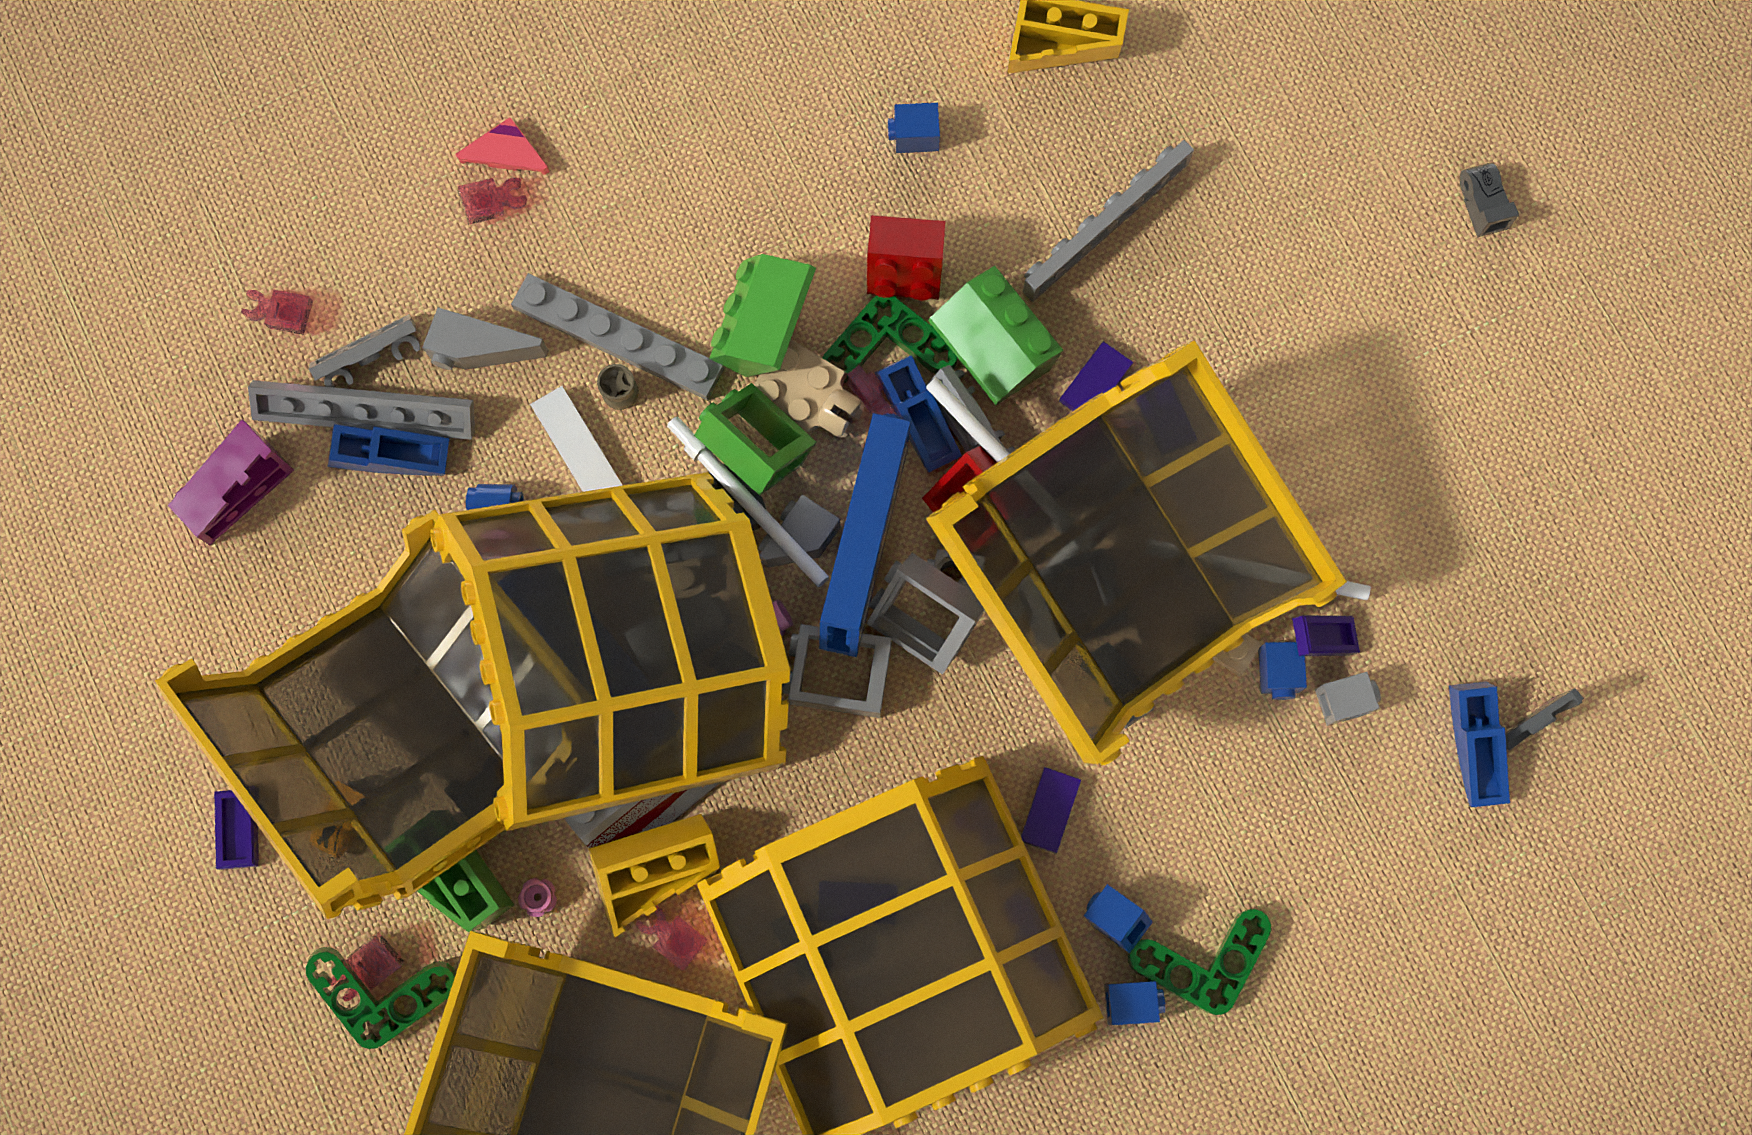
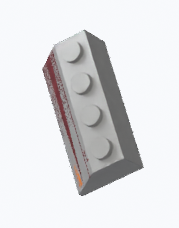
[564,709,725,848]

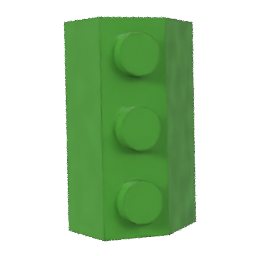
[709,254,816,377]
[928,266,1063,405]

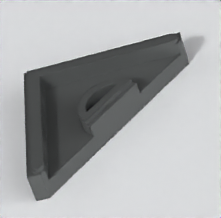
[1505,688,1584,751]

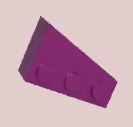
[168,419,294,546]

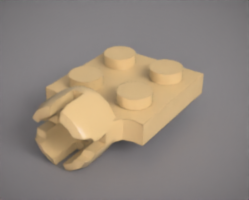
[754,340,864,438]

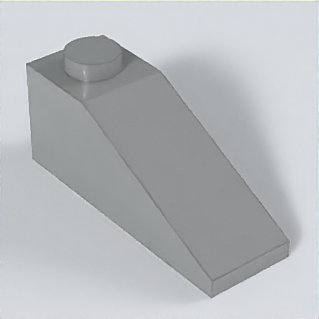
[422,307,549,370]

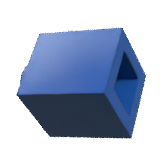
[888,102,940,153]
[1258,642,1307,700]
[1083,884,1153,953]
[1104,981,1165,1025]

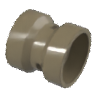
[597,364,639,410]

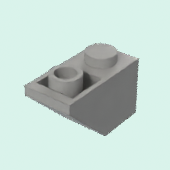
[759,494,841,567]

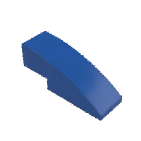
[874,355,962,472]
[327,424,449,476]
[1449,681,1510,807]

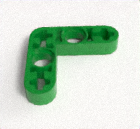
[822,295,957,383]
[1127,909,1271,1015]
[305,947,456,1049]

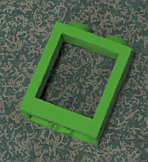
[694,383,816,496]

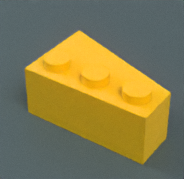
[1007,0,1129,74]
[589,814,720,937]

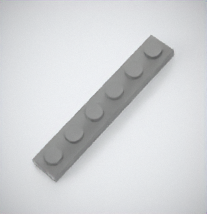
[1023,140,1194,302]
[511,273,724,401]
[248,380,475,440]

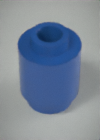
[466,484,524,522]

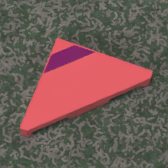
[455,117,550,175]

